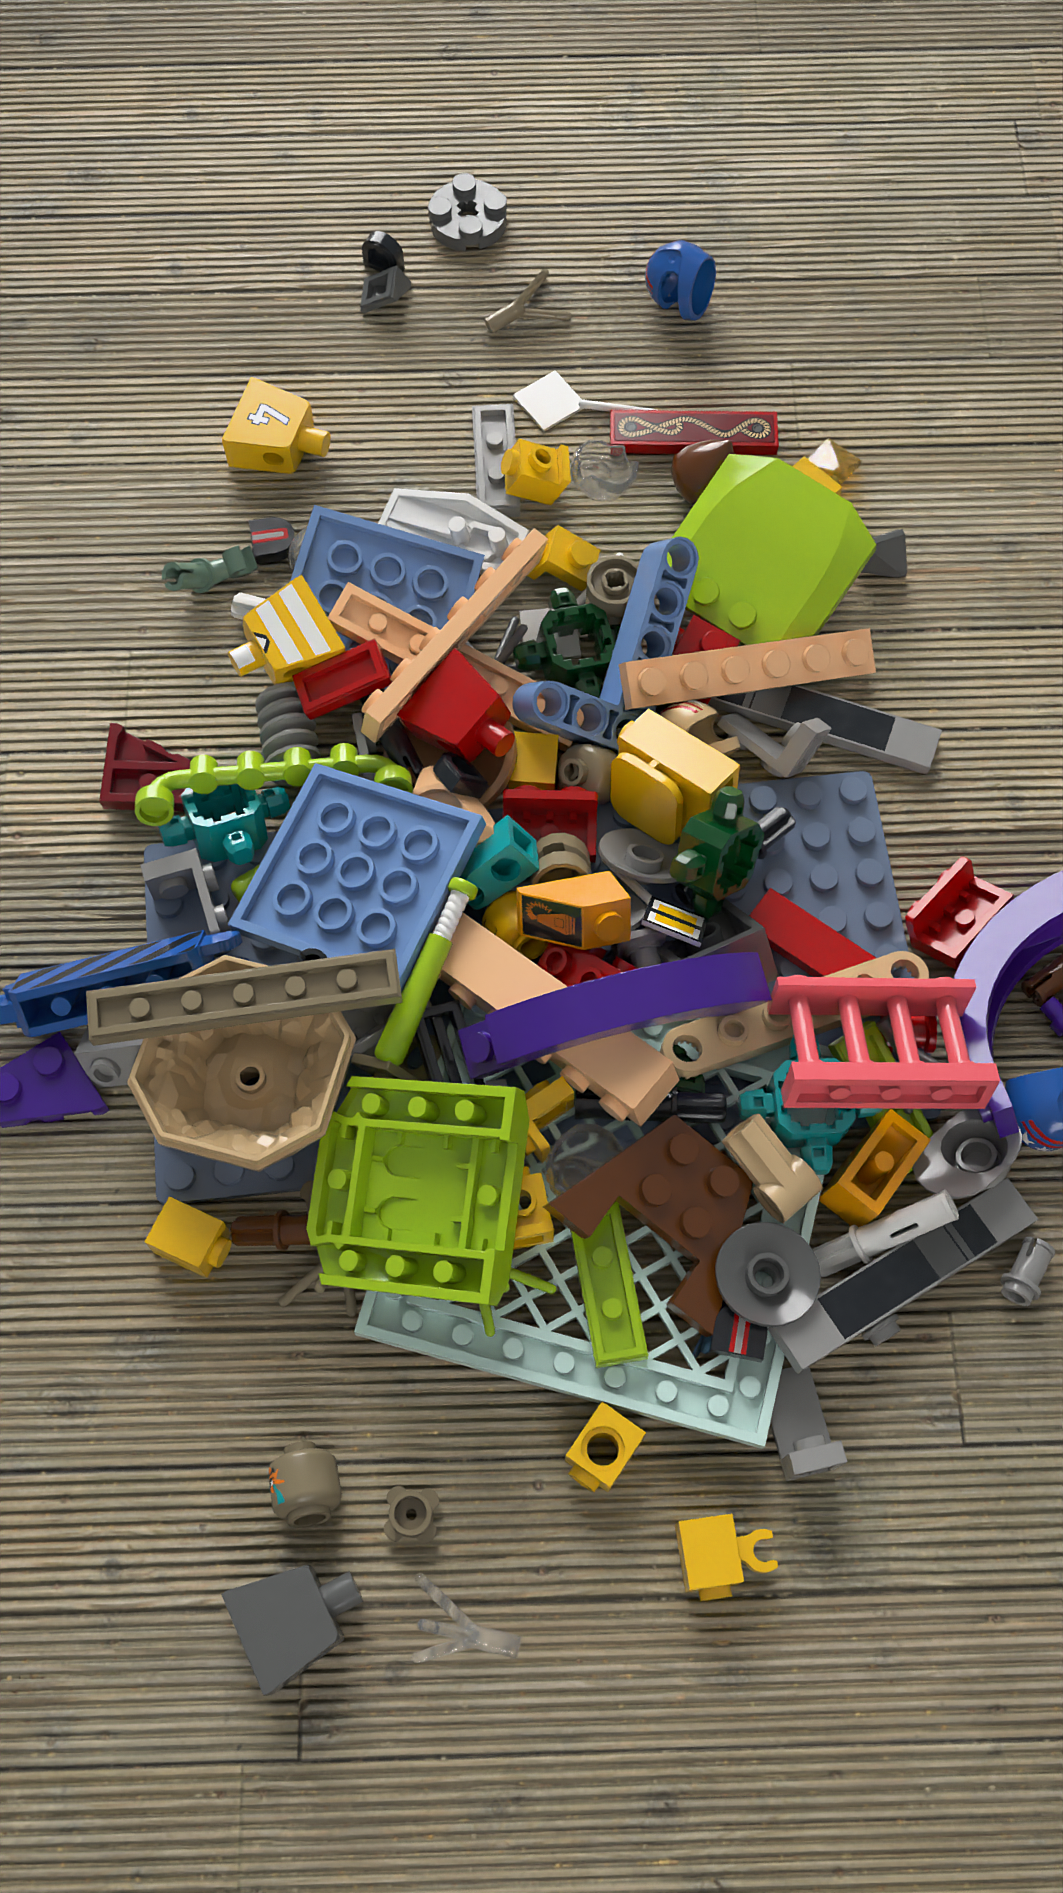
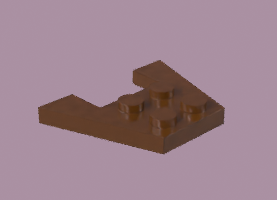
[543,1115,753,1337]

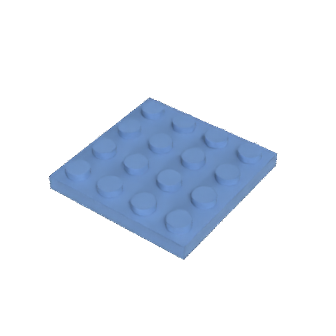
[264,505,485,690]
[228,763,486,992]

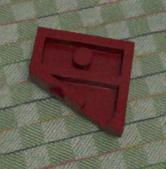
[99,723,191,812]

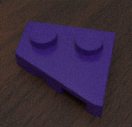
[0,1031,110,1128]

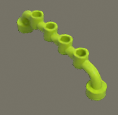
[135,743,413,826]

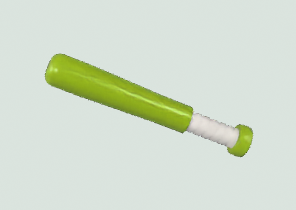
[374,877,478,1066]

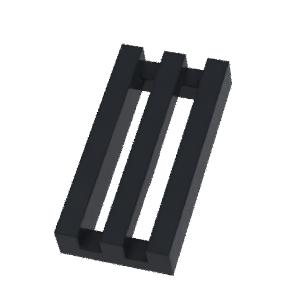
[415,1000,485,1085]

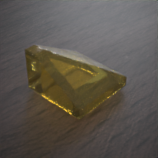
[808,438,862,485]

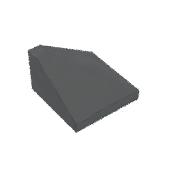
[360,266,412,314]
[861,529,907,578]

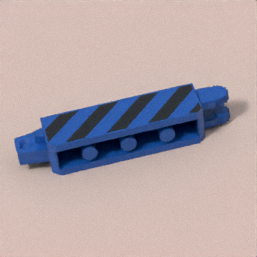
[0,930,249,1038]

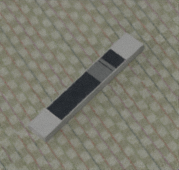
[708,685,942,775]
[768,1178,1038,1374]

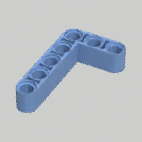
[512,537,699,753]

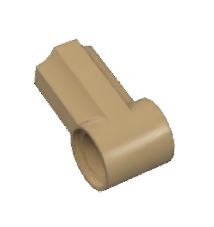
[721,1114,823,1223]

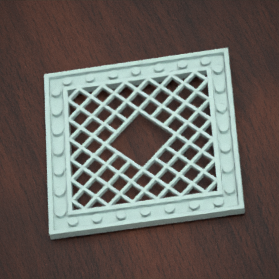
[354,1004,836,1449]

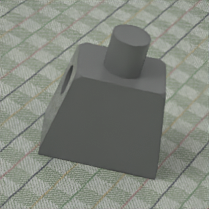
[221,1565,364,1696]

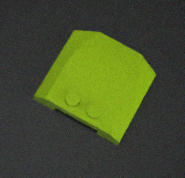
[667,454,876,646]
[306,1076,529,1306]

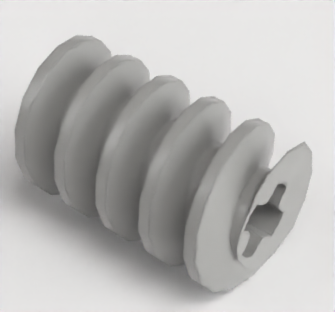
[255,682,321,786]

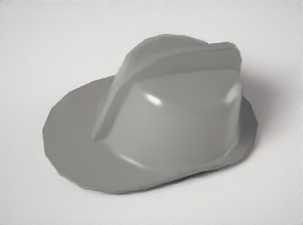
[912,1109,1022,1199]

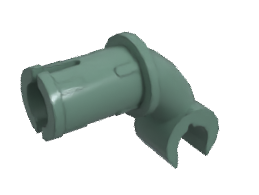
[162,545,258,593]

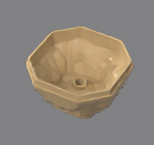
[127,955,356,1172]

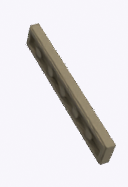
[86,949,403,1046]

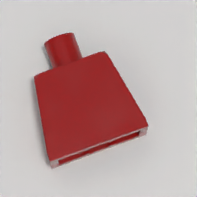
[396,648,515,762]

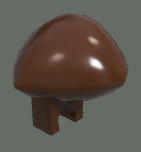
[671,439,737,505]

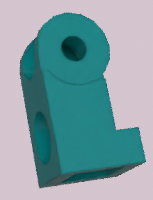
[460,815,539,909]

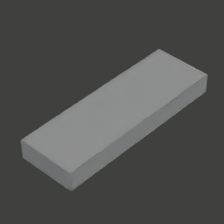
[472,404,520,517]

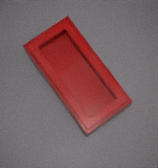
[292,638,393,720]

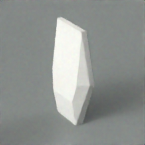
[378,488,529,575]

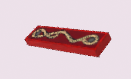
[610,410,779,455]

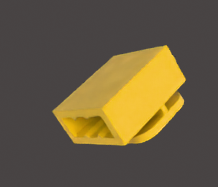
[610,709,740,845]

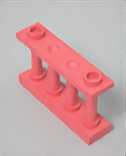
[767,975,1000,1109]

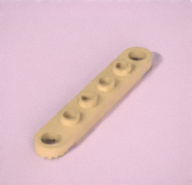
[660,951,929,1080]

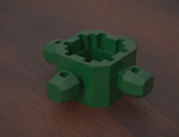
[513,587,621,698]
[669,786,764,918]

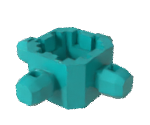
[158,784,290,865]
[738,1035,883,1175]

